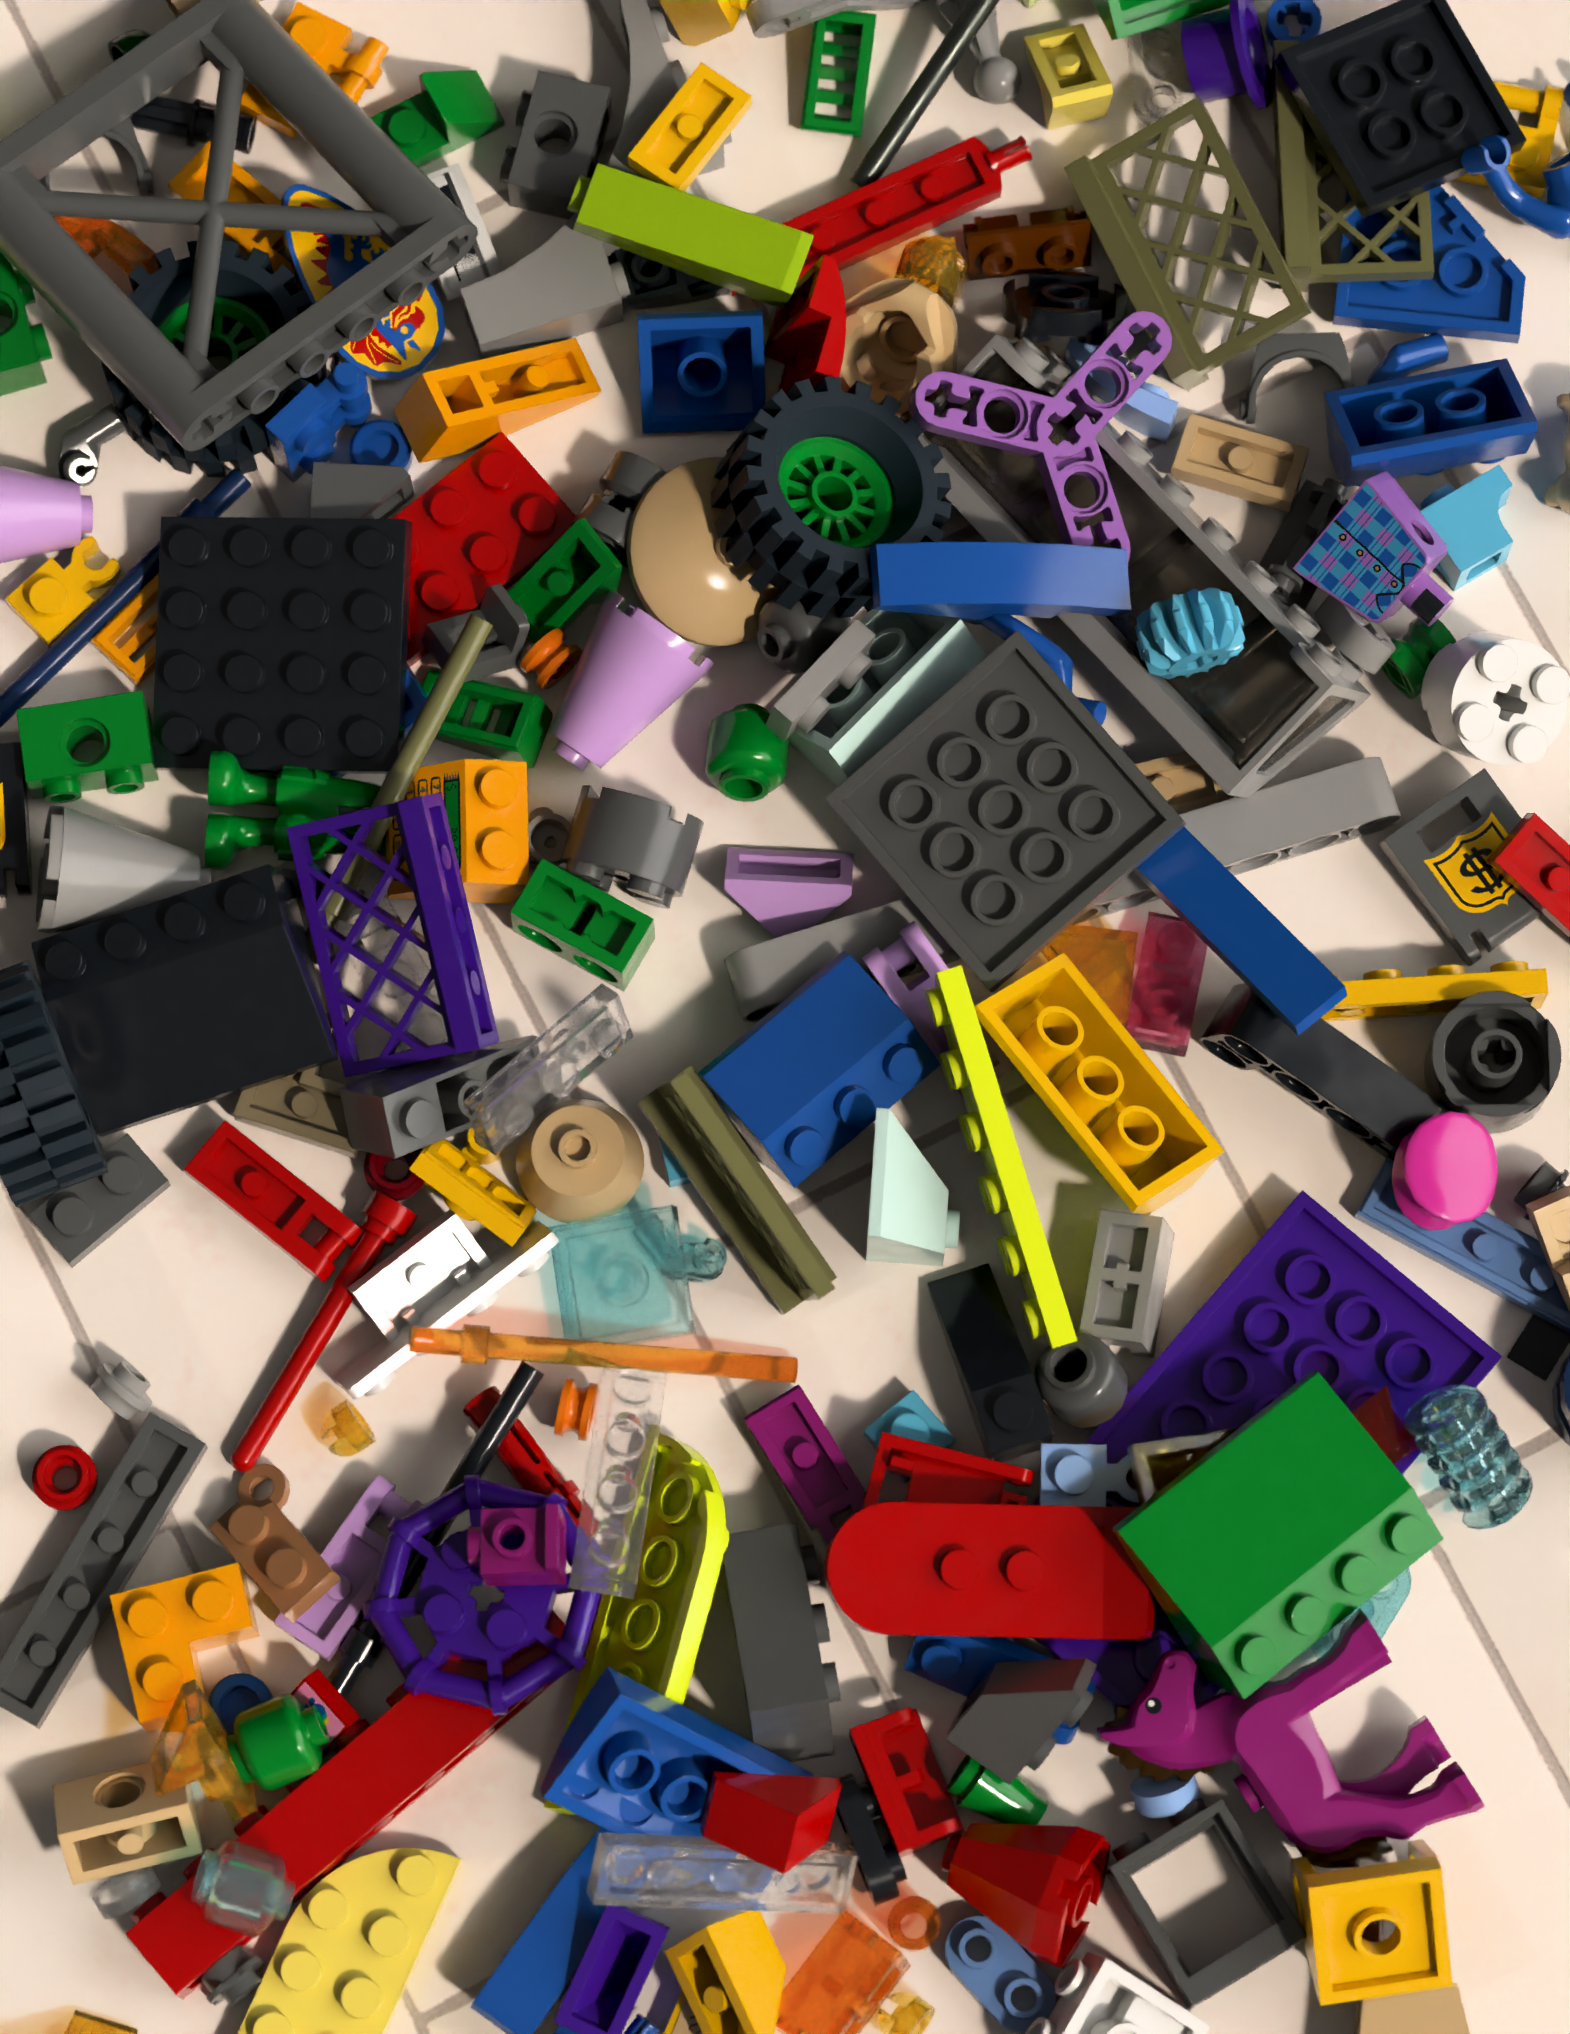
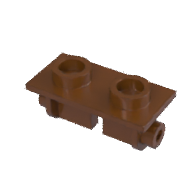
[962,205,1091,281]

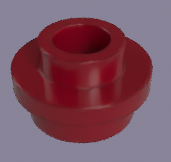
[364,1148,425,1201]

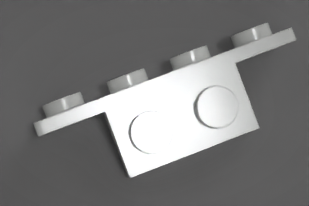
[335,1209,559,1400]

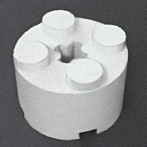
[1421,631,1570,766]

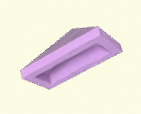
[724,847,854,938]

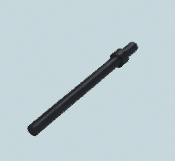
[327,1361,544,1699]

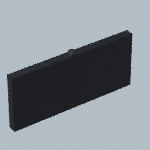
[1507,1314,1570,1381]

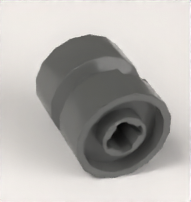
[571,451,666,568]

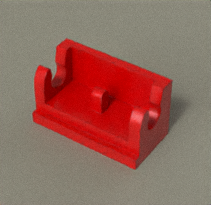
[849,1707,965,1858]

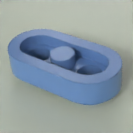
[944,1916,1057,2034]

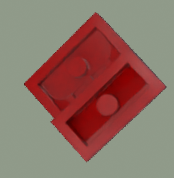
[764,254,846,394]

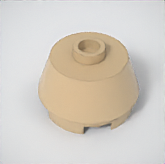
[516,1099,644,1225]

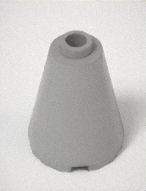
[36,805,211,933]

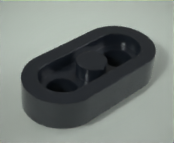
[836,1773,907,1906]

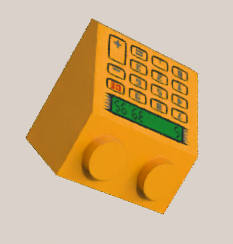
[385,759,529,904]

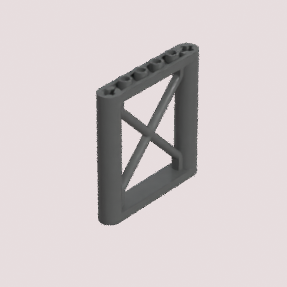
[0,0,478,451]

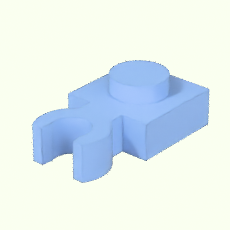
[1039,1443,1152,1507]

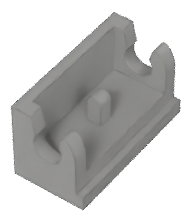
[1079,1209,1175,1358]

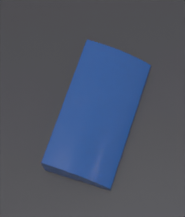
[540,1666,814,1902]

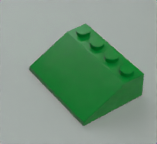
[1112,1370,1443,1700]

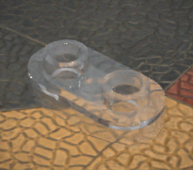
[1128,19,1195,126]

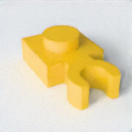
[5,536,121,647]

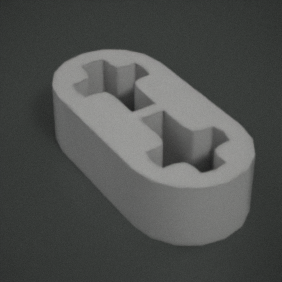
[1314,594,1396,674]

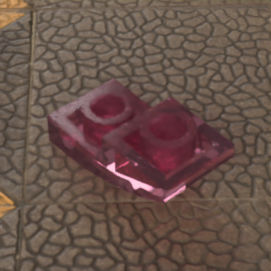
[1126,911,1207,1057]

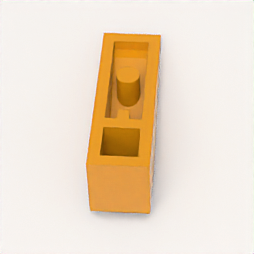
[393,338,602,464]

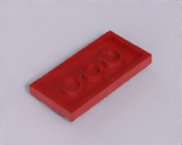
[392,432,576,667]

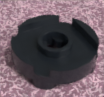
[1002,271,1128,345]

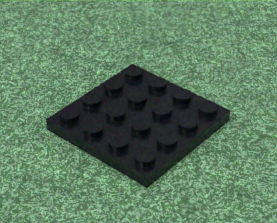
[152,517,412,774]

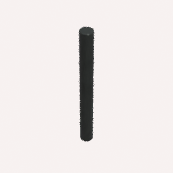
[850,0,999,188]

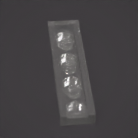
[568,1361,668,1599]
[586,1833,858,1914]

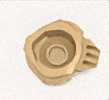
[839,278,958,421]

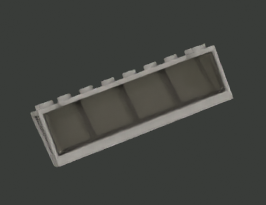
[918,334,1371,799]

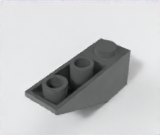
[339,1035,549,1159]

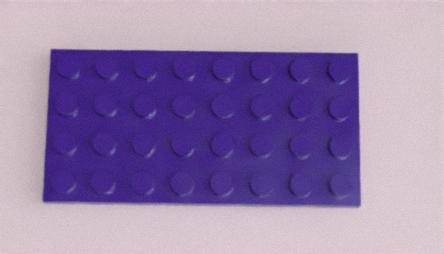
[1031,1190,1502,1708]

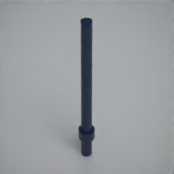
[0,468,252,728]

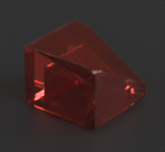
[1352,1386,1420,1467]

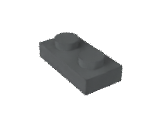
[28,1133,171,1268]

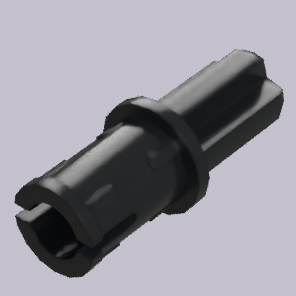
[132,96,257,154]

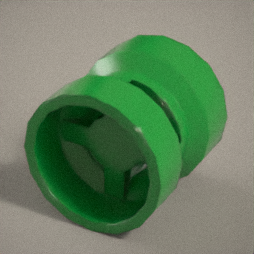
[1381,617,1457,699]

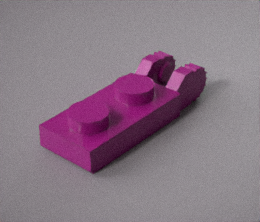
[743,1384,866,1549]

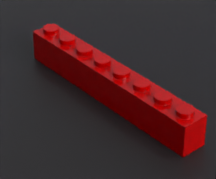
[125,1599,586,1999]

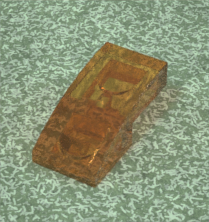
[53,216,159,276]

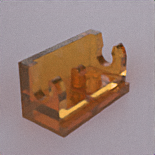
[776,1909,911,2034]

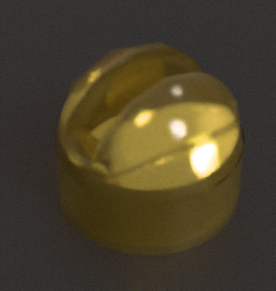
[320,1399,376,1457]
[877,1992,935,2034]

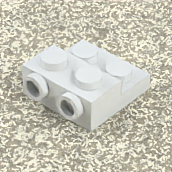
[1025,1952,1211,2034]

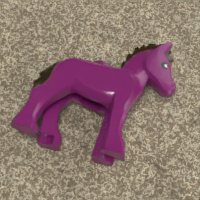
[1096,1608,1485,1868]

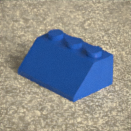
[1324,358,1538,487]
[698,951,941,1188]

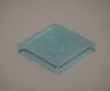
[548,1205,696,1356]

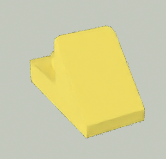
[1024,23,1113,130]

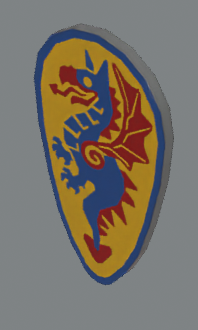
[281,184,445,381]

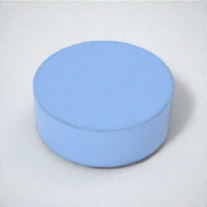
[1130,1775,1200,1819]

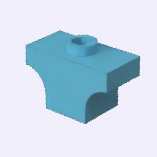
[1420,465,1514,591]

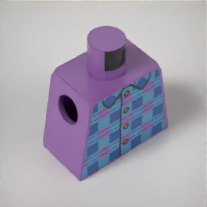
[1292,471,1454,627]

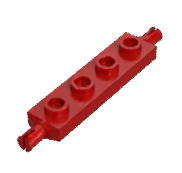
[728,136,1032,297]

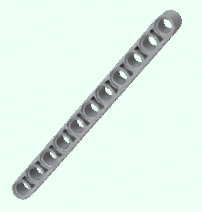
[724,756,1402,1022]

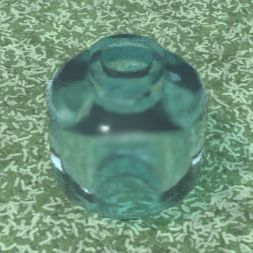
[191,1839,295,1937]

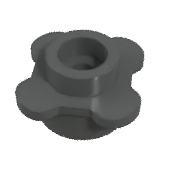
[200,1945,265,2006]

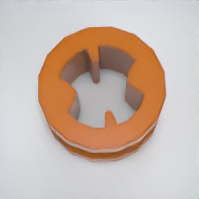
[520,628,582,690]
[554,1378,599,1441]

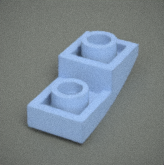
[1064,337,1179,444]

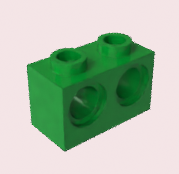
[510,858,655,992]

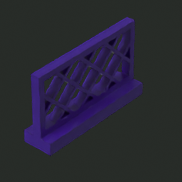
[286,792,500,1078]

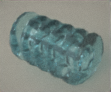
[1404,1384,1533,1530]

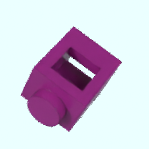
[467,1503,566,1587]

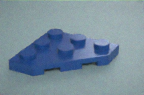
[1332,185,1526,344]

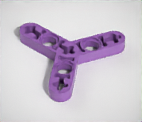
[909,311,1172,562]

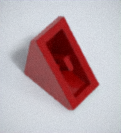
[699,1772,842,1874]

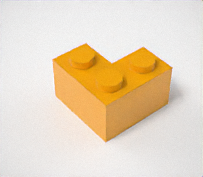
[109,1562,260,1732]

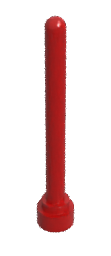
[230,1190,418,1472]

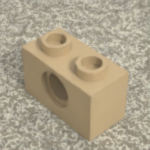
[52,1754,203,1885]

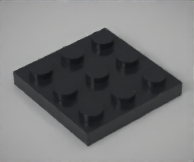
[1274,0,1527,219]

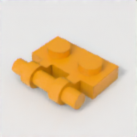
[240,2,389,139]

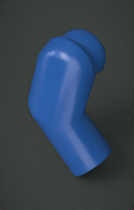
[1367,333,1449,384]

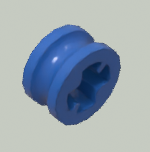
[1265,0,1322,49]

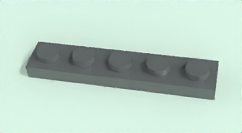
[0,1412,208,1730]

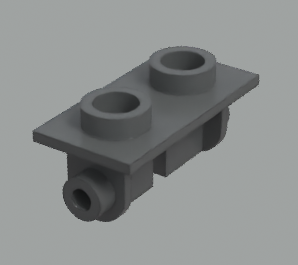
[1259,478,1348,611]

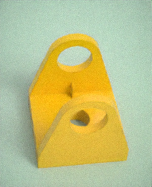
[1291,1839,1453,2006]

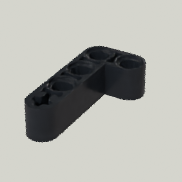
[1200,983,1450,1162]

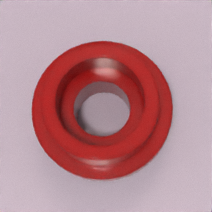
[32,1445,98,1511]

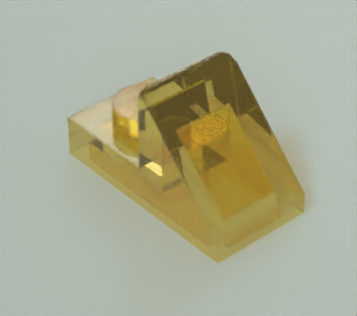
[151,1679,257,1821]

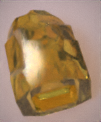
[894,235,968,310]

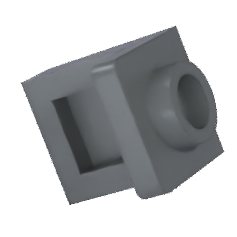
[422,583,530,682]

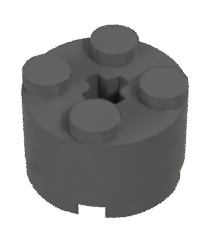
[560,785,704,909]
[1424,991,1561,1134]

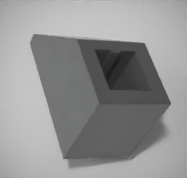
[945,1658,1097,1785]

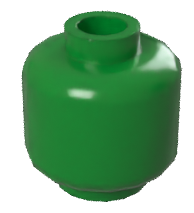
[705,703,789,802]
[226,1694,330,1791]

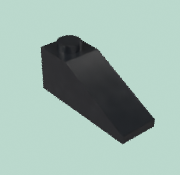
[927,1263,1054,1462]

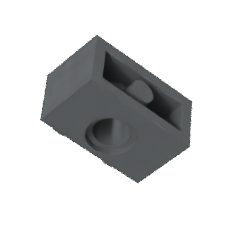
[500,71,612,220]

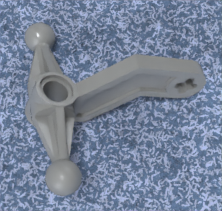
[746,0,1022,105]

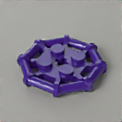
[363,1473,610,1716]

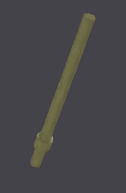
[305,614,493,964]

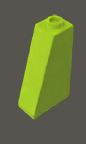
[567,163,814,310]

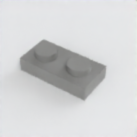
[766,619,876,742]

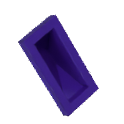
[554,1899,670,2034]

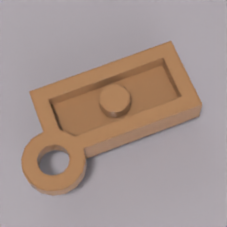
[209,1464,341,1623]

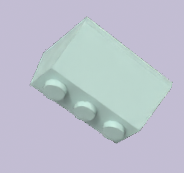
[769,609,987,786]

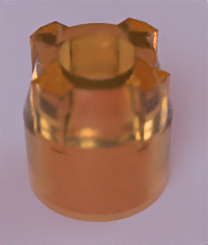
[887,1896,941,1952]

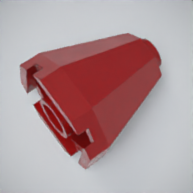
[941,1823,1111,1969]

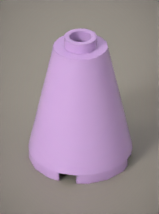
[0,465,93,564]
[549,590,714,771]

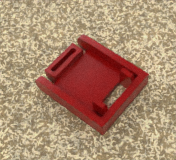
[862,1432,1034,1509]

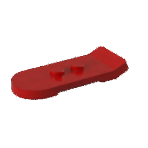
[824,1502,1154,1640]

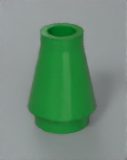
[946,1754,1049,1825]

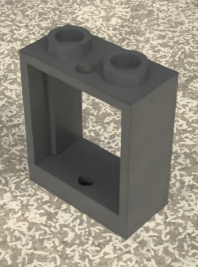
[1106,1797,1307,2010]

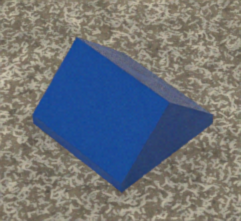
[637,310,766,434]

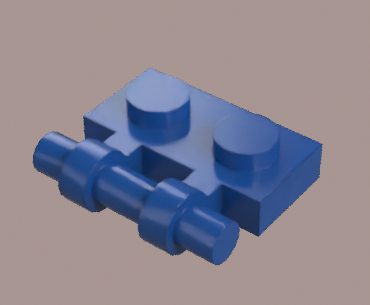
[265,362,372,483]

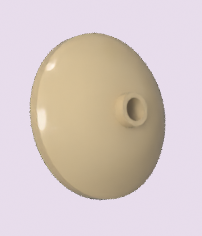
[626,457,780,647]

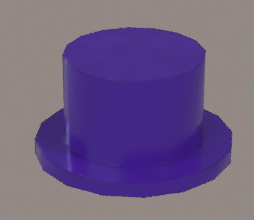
[1181,0,1272,110]

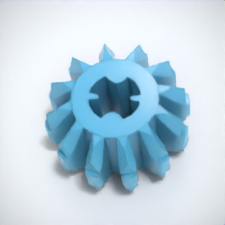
[1135,587,1246,679]

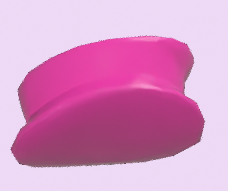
[1392,1111,1498,1231]

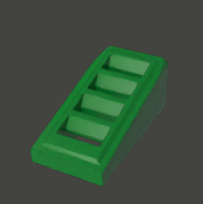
[800,11,877,138]
[422,670,553,768]

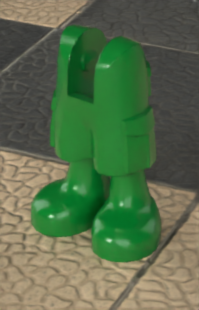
[204,751,384,870]

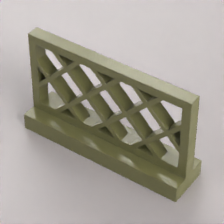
[1270,40,1434,293]
[1064,97,1311,391]
[636,1065,837,1314]

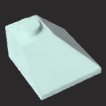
[866,1108,960,1266]

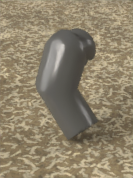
[57,403,128,488]

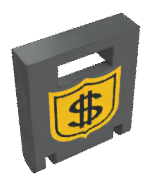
[1379,768,1543,966]

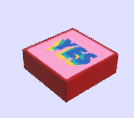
[291,1669,361,1758]

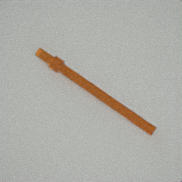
[408,1324,798,1383]

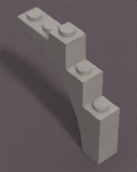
[460,0,732,360]

